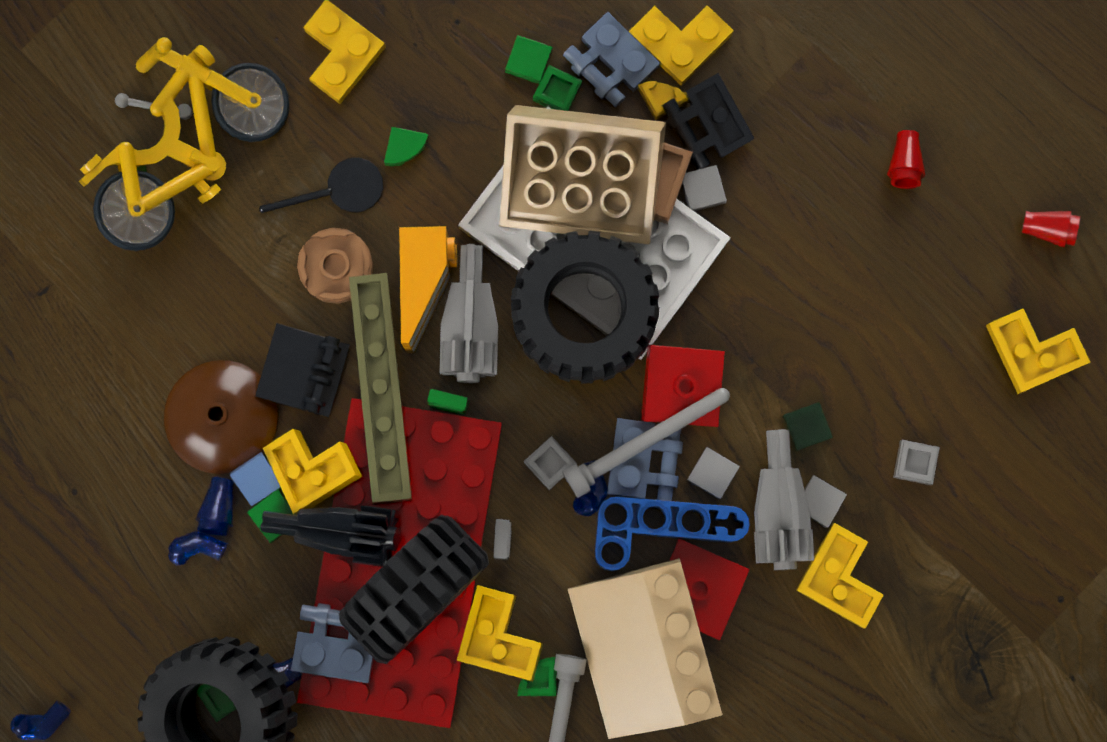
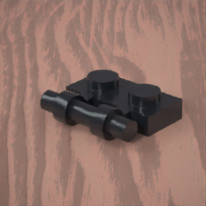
[661,73,755,170]

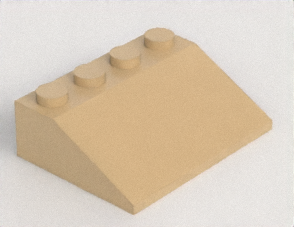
[499,105,666,244]
[568,558,723,739]

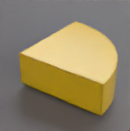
[638,81,688,120]

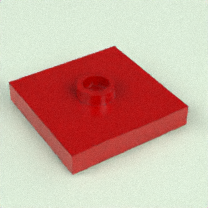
[641,345,725,427]
[669,539,750,640]

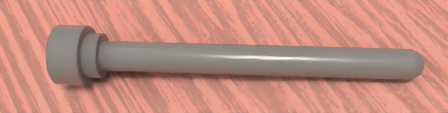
[562,388,730,498]
[549,654,587,742]

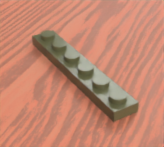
[349,273,412,505]

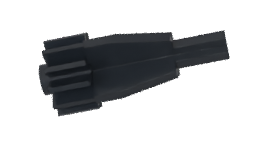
[260,505,401,567]

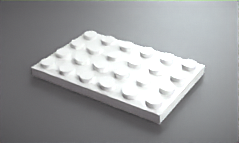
[458,107,731,360]

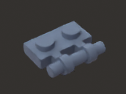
[563,12,660,108]
[607,418,683,501]
[291,603,374,683]

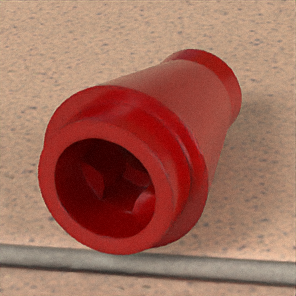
[887,130,925,189]
[1022,211,1080,248]

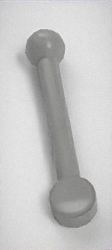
[115,93,193,120]

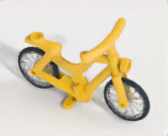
[79,37,290,251]

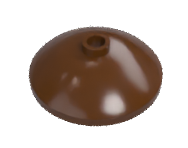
[164,360,279,474]

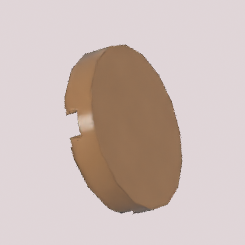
[297,228,374,304]

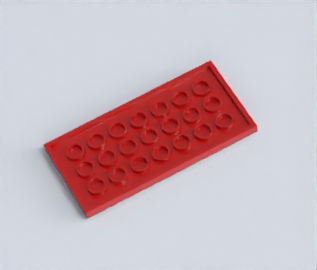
[297,398,502,728]

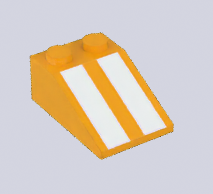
[399,226,458,353]

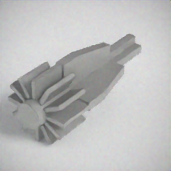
[440,244,498,383]
[754,429,814,570]

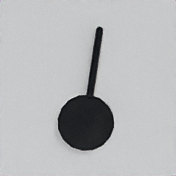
[259,157,383,213]

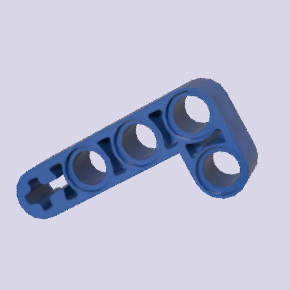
[595,497,750,571]

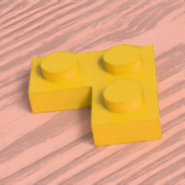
[303,0,386,104]
[629,6,734,86]
[986,308,1090,394]
[263,429,362,515]
[796,523,883,629]
[457,585,543,682]

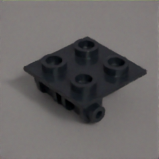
[255,323,350,418]

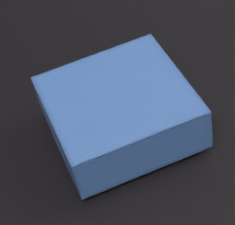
[230,452,280,506]

